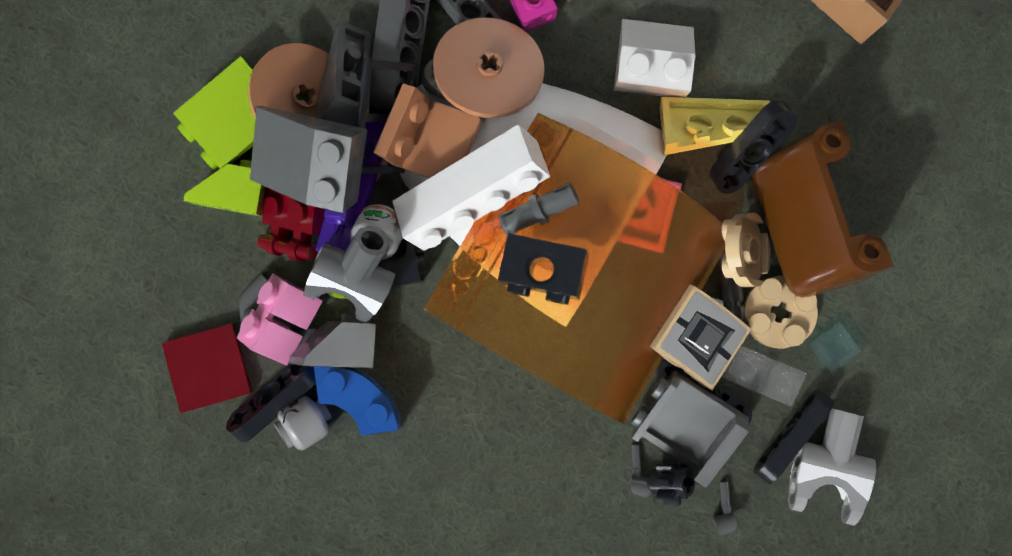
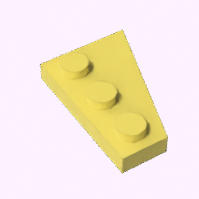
[660,97,770,155]

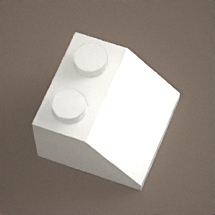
[614,19,695,98]

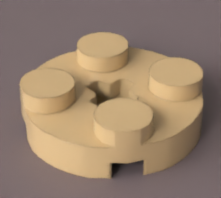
[722,212,771,287]
[743,276,818,349]

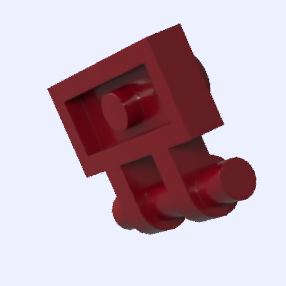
[257,187,325,262]

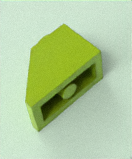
[183,160,268,217]

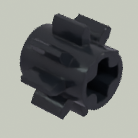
[649,458,695,506]

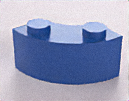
[314,366,402,436]

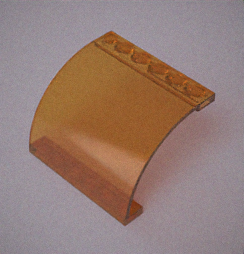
[423,113,725,424]

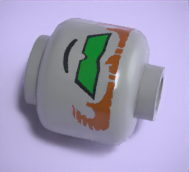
[350,204,403,260]

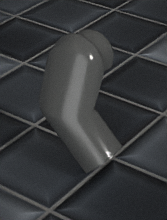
[239,273,270,321]

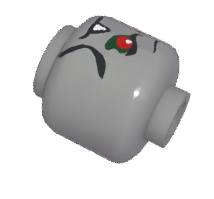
[274,395,332,451]

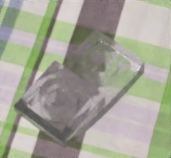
[721,346,807,407]

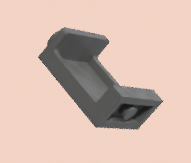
[630,369,749,488]

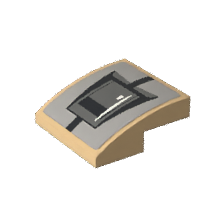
[650,285,751,390]

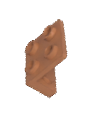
[373,83,482,179]

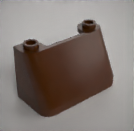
[752,120,893,298]

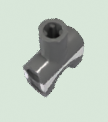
[303,226,395,323]

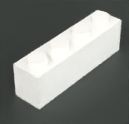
[392,124,550,251]

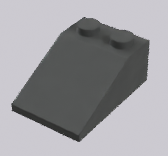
[250,106,367,213]

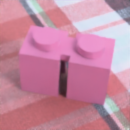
[236,273,323,366]

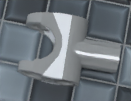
[788,408,876,526]

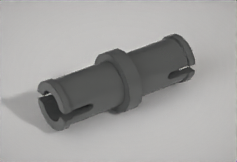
[498,181,580,236]

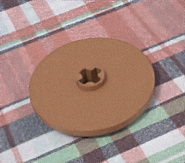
[433,18,544,118]
[248,43,329,120]

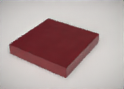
[161,323,253,413]

